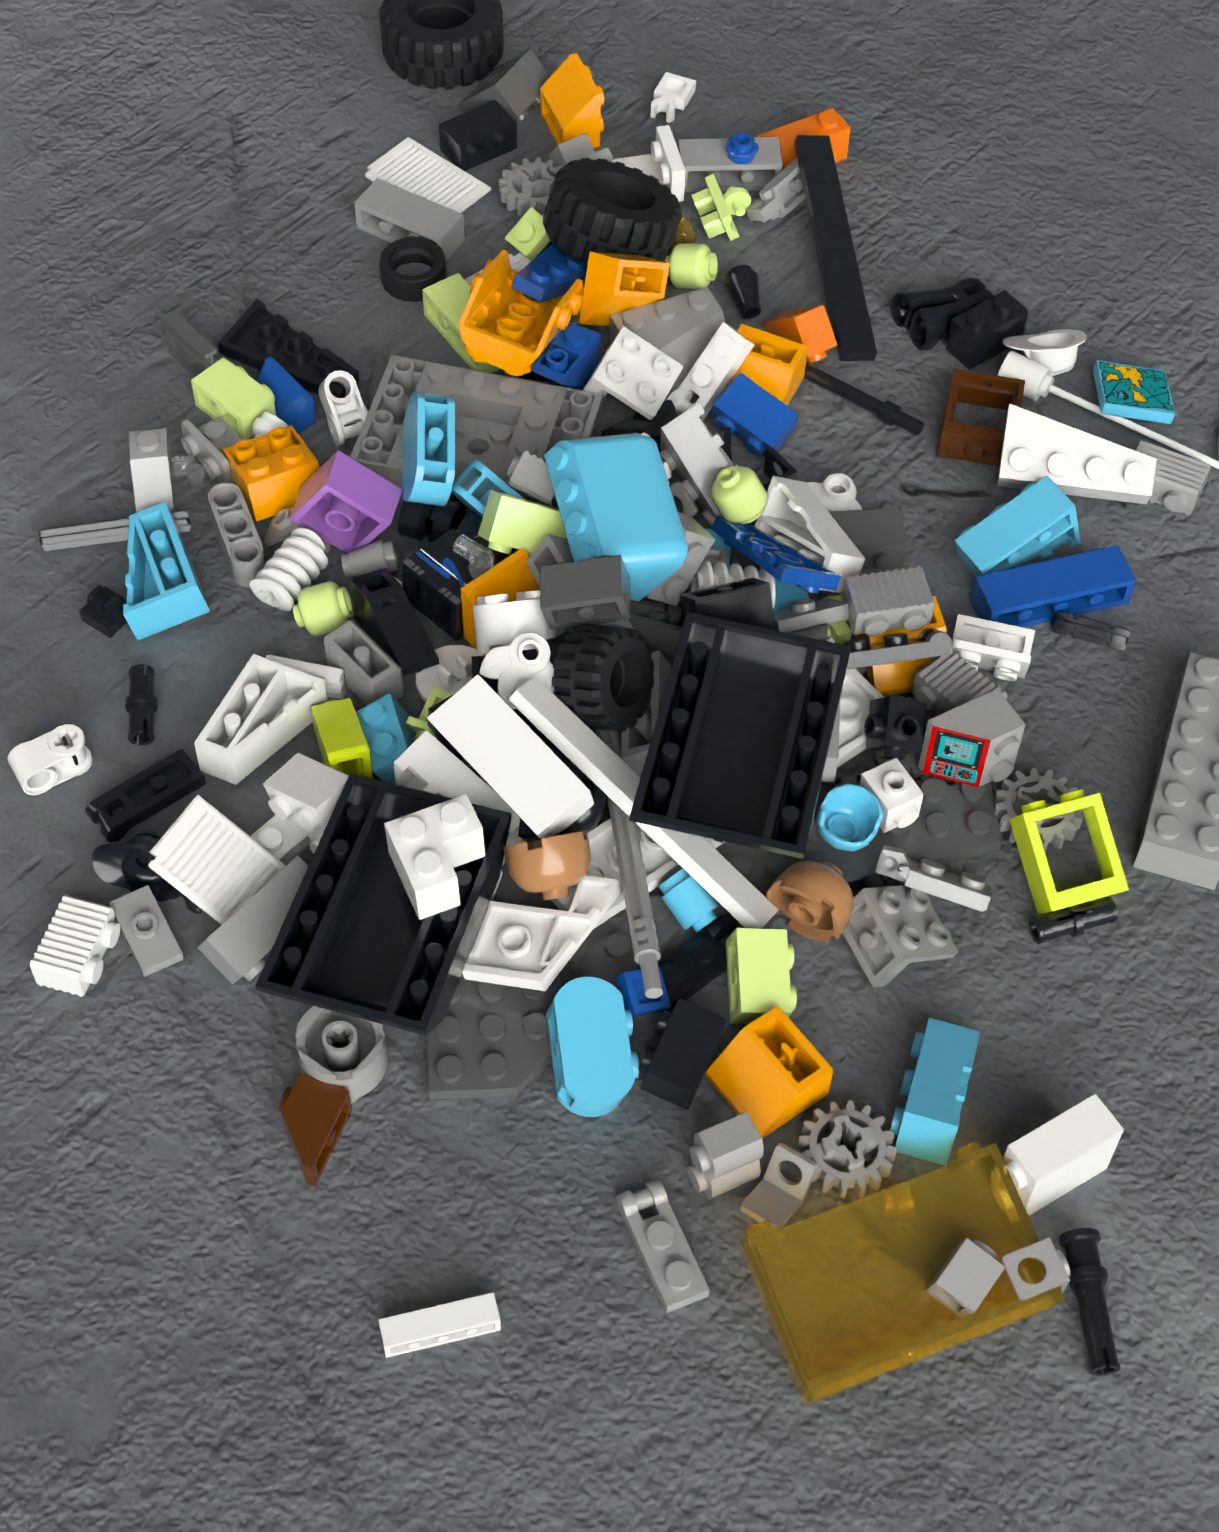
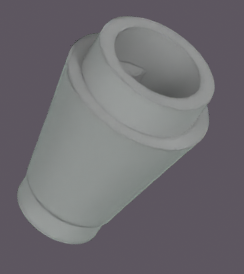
[341,538,400,577]

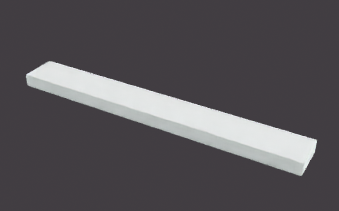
[508,676,778,929]

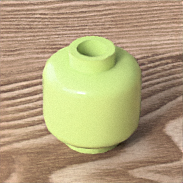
[665,243,718,289]
[711,466,767,524]
[293,581,354,636]

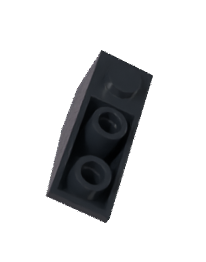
[350,568,440,676]

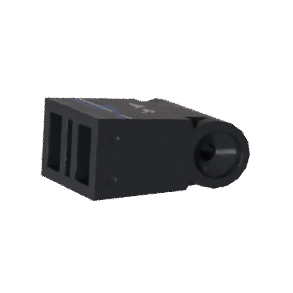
[402,511,519,641]

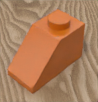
[762,305,838,363]

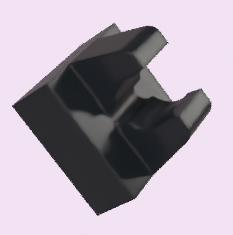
[79,585,127,638]

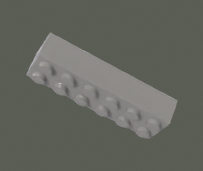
[1133,652,1219,890]

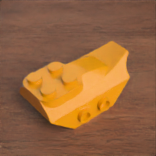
[458,249,584,376]

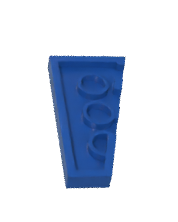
[512,243,588,302]
[712,516,842,593]

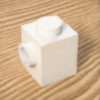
[859,758,924,833]

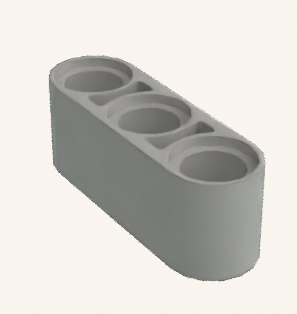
[208,482,265,588]

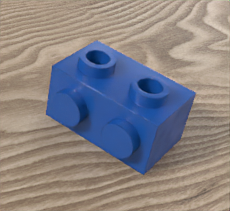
[712,372,799,457]

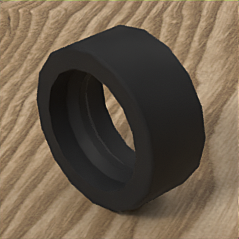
[380,237,446,302]

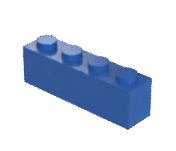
[970,545,1136,628]

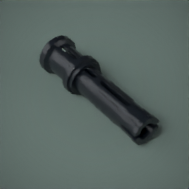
[1059,1228,1121,1376]

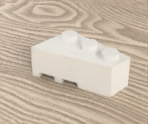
[755,476,865,593]
[194,654,328,785]
[393,730,526,866]

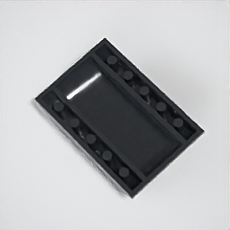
[629,612,851,859]
[255,773,512,1036]

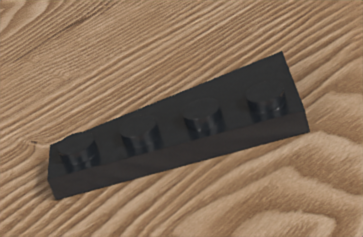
[218,299,359,398]

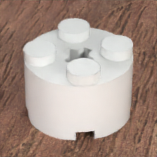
[472,590,557,654]

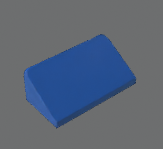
[257,356,316,433]

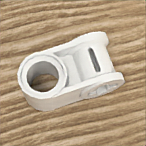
[318,370,368,446]
[7,724,93,795]

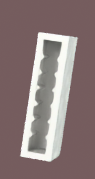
[427,674,594,838]

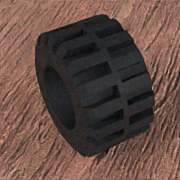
[552,624,655,732]

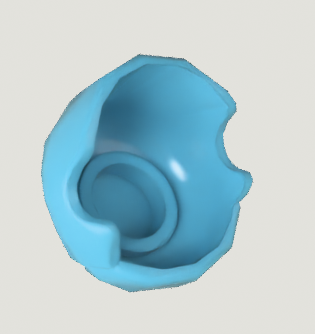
[816,783,883,852]

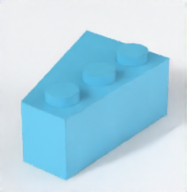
[954,476,1081,577]
[123,501,210,641]
[890,1018,980,1166]

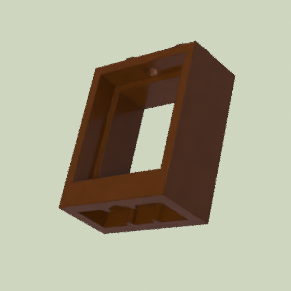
[938,368,1025,466]

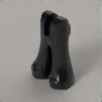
[890,277,994,350]

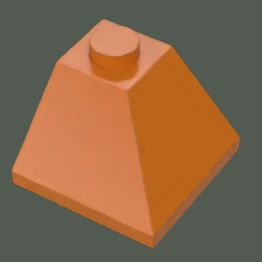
[757,108,851,170]

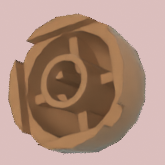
[503,831,591,901]
[766,861,854,942]

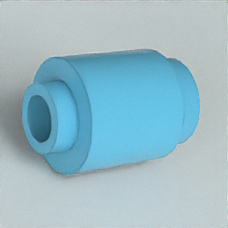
[658,869,719,932]

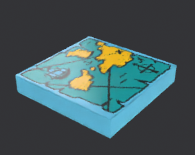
[1093,360,1175,424]

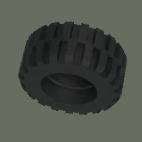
[380,0,504,90]
[543,158,682,264]

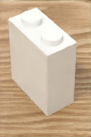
[994,1094,1124,1220]

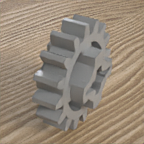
[499,157,563,217]
[994,768,1084,852]
[797,1100,897,1198]

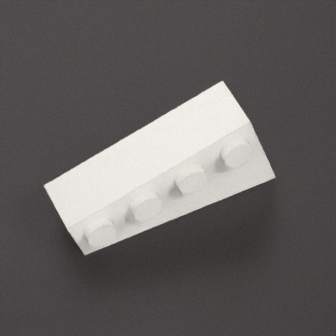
[997,404,1157,504]

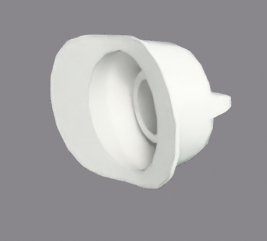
[1002,329,1087,376]

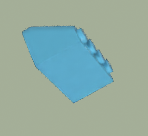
[544,433,688,601]

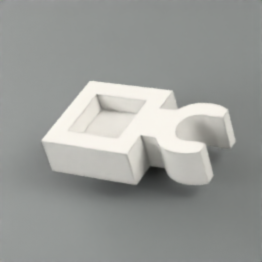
[650,72,696,123]

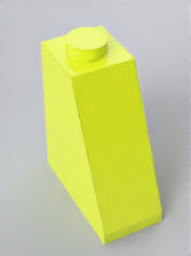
[311,698,373,779]

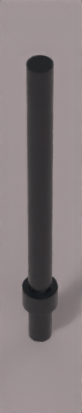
[804,363,924,436]

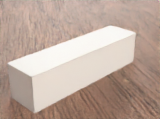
[378,1292,501,1358]

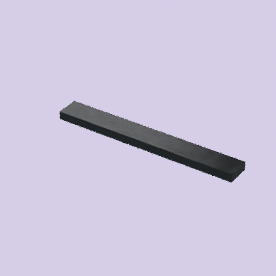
[794,135,877,361]

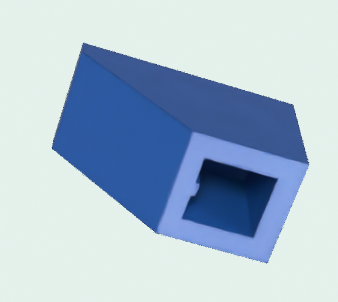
[532,321,601,388]

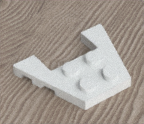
[462,870,621,991]

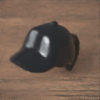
[92,833,202,914]

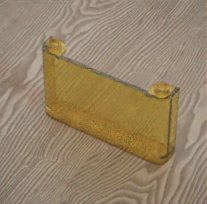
[739,1141,1066,1406]

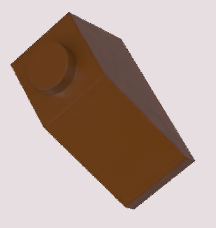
[279,1073,352,1187]

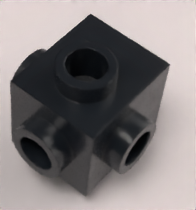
[864,696,926,760]

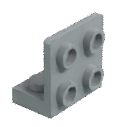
[843,885,958,988]

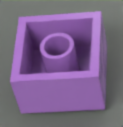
[289,450,402,554]

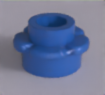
[725,133,759,165]

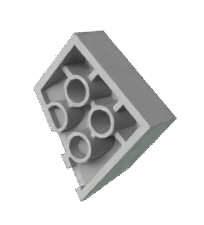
[609,287,726,401]

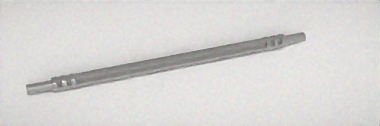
[595,729,663,999]

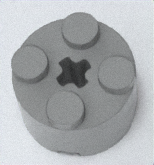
[296,1006,388,1103]

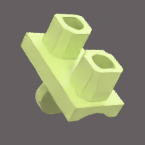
[691,174,751,241]

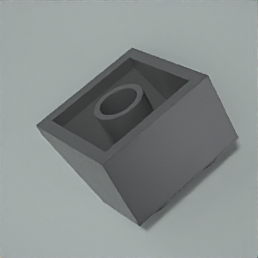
[457,49,550,124]

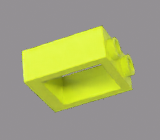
[1009,789,1129,915]

